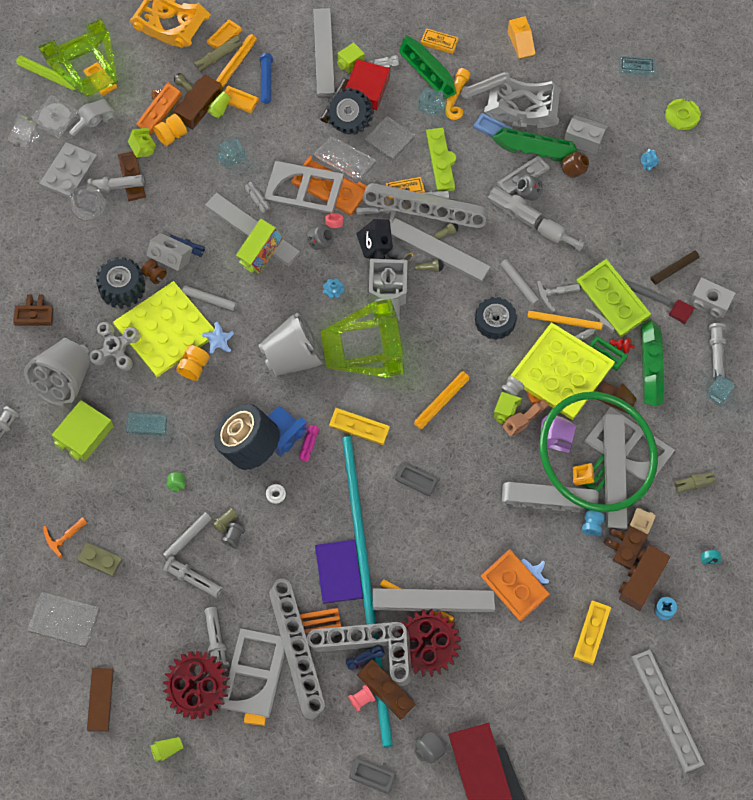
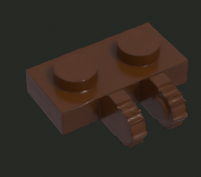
[13,294,54,326]
[603,526,648,570]

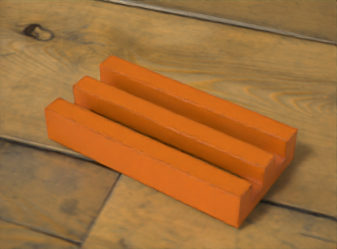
[300,608,341,635]

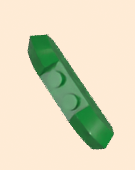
[399,35,457,98]
[492,127,579,161]
[641,319,664,406]

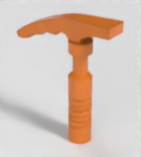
[43,517,87,559]

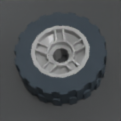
[475,297,517,340]

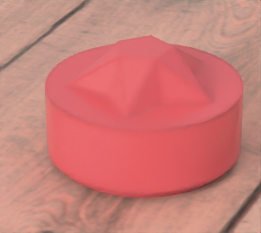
[325,213,344,228]

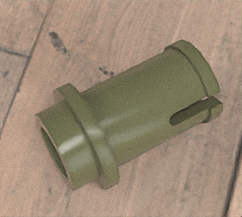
[213,508,238,533]

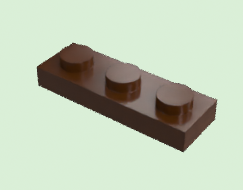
[357,659,416,720]

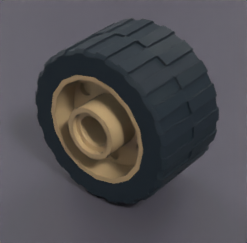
[214,404,280,470]

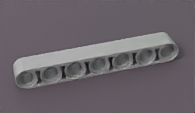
[363,183,487,228]
[269,579,325,719]

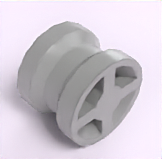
[501,376,525,397]

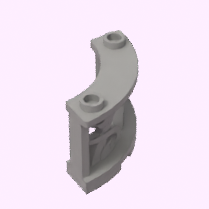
[484,74,562,128]

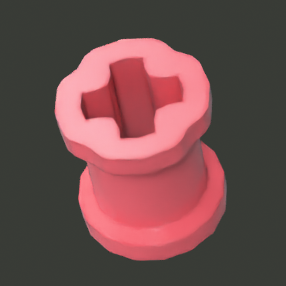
[348,685,375,712]

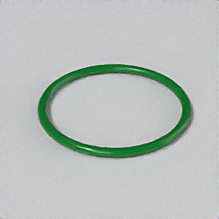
[539,392,658,512]

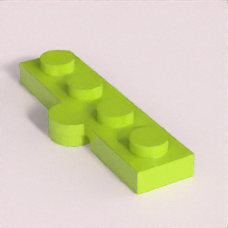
[426,128,456,191]

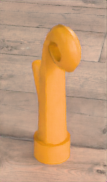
[440,68,471,120]

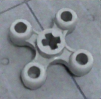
[89,322,141,371]

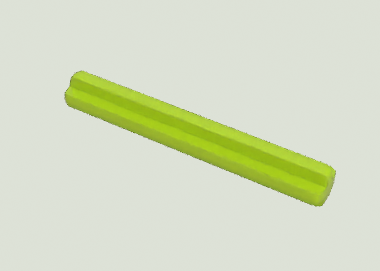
[16,55,78,90]

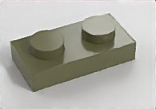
[77,542,123,577]

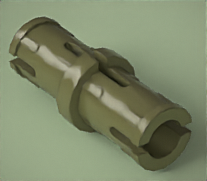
[674,471,716,493]

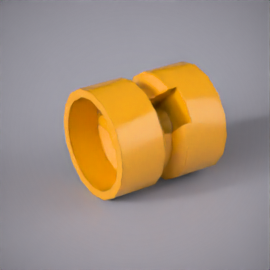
[153,114,187,147]
[176,345,210,381]

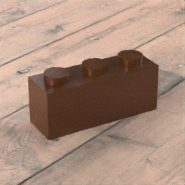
[174,74,223,130]
[618,544,671,611]

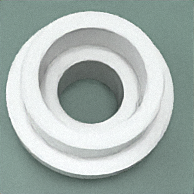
[266,484,286,504]

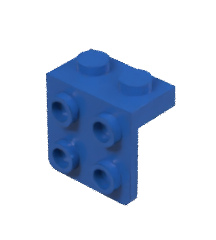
[268,407,307,457]

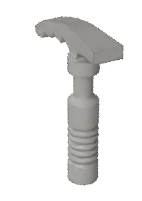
[357,199,396,225]
[537,281,580,313]
[574,308,614,341]

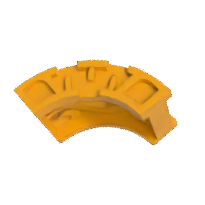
[129,0,211,48]

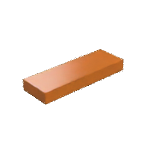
[136,82,183,135]

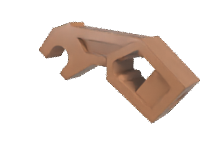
[502,399,549,436]

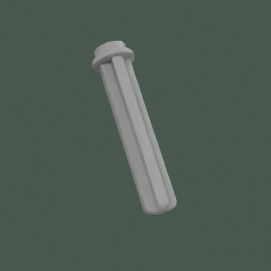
[461,72,511,100]

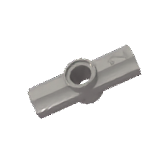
[487,187,542,228]

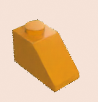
[508,16,535,59]

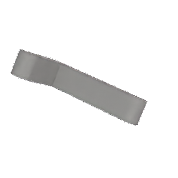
[307,622,412,686]

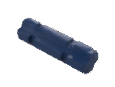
[346,645,385,670]

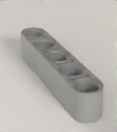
[501,482,599,513]

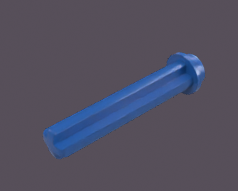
[259,53,273,104]

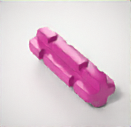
[299,425,319,462]

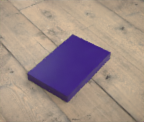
[315,540,363,604]

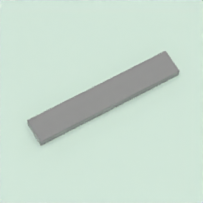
[313,8,335,97]
[205,193,300,267]
[390,218,491,283]
[604,414,627,530]
[372,589,495,612]
[631,649,705,773]

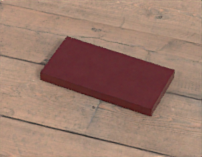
[448,723,512,800]

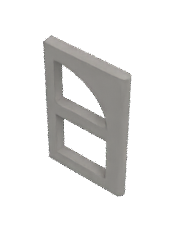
[264,161,344,214]
[584,407,675,482]
[221,628,285,718]

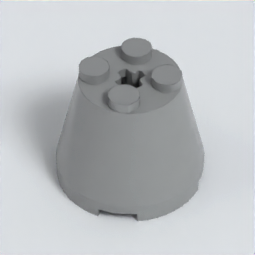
[258,312,324,376]
[24,338,90,406]

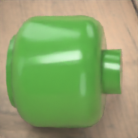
[166,472,186,492]

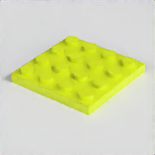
[113,281,215,377]
[510,322,615,420]

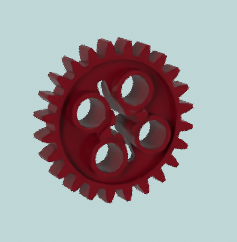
[395,610,461,677]
[163,651,230,719]

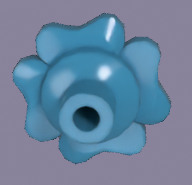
[641,149,659,171]
[323,278,345,299]

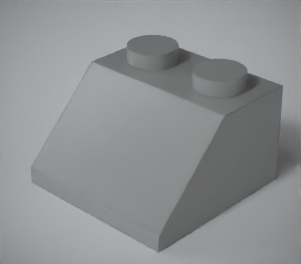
[564,115,609,154]

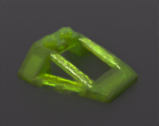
[38,19,118,97]
[320,299,404,377]

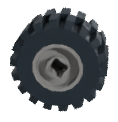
[326,88,374,135]
[96,257,145,309]

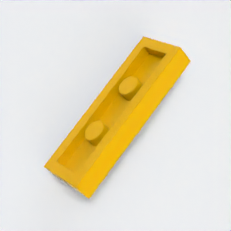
[329,408,390,446]
[573,600,611,665]

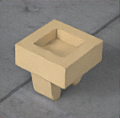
[629,508,656,534]

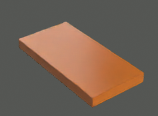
[291,155,367,216]

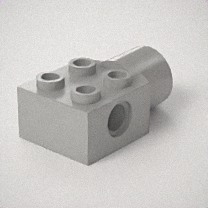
[369,259,407,324]

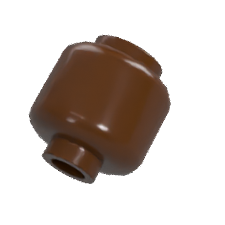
[562,152,589,178]

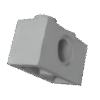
[147,233,193,271]
[689,277,735,318]

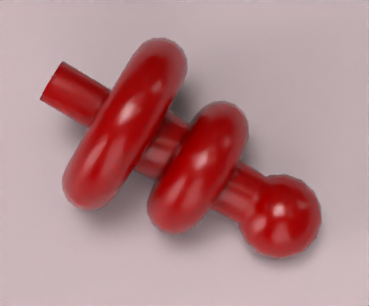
[610,338,635,354]

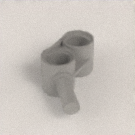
[69,99,116,136]

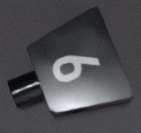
[356,219,393,259]

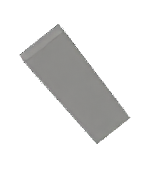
[497,155,550,195]

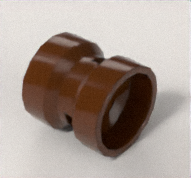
[141,259,167,285]

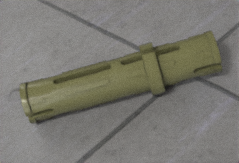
[194,35,243,72]

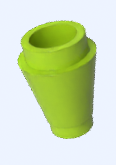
[207,91,231,119]
[150,737,183,762]

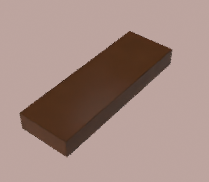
[118,151,146,202]
[87,668,114,732]

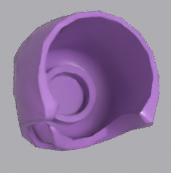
[541,416,576,453]

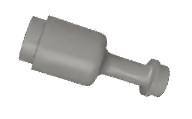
[537,218,585,252]

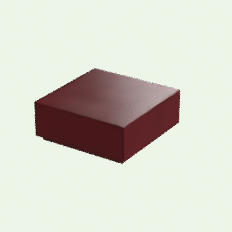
[669,299,695,324]

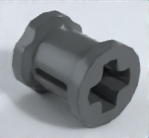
[221,522,245,549]

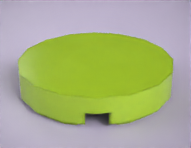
[665,98,701,130]

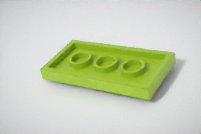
[576,259,651,338]

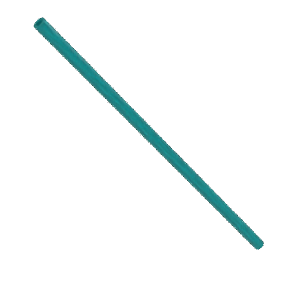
[342,436,393,747]

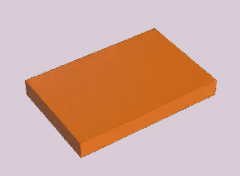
[481,549,551,622]

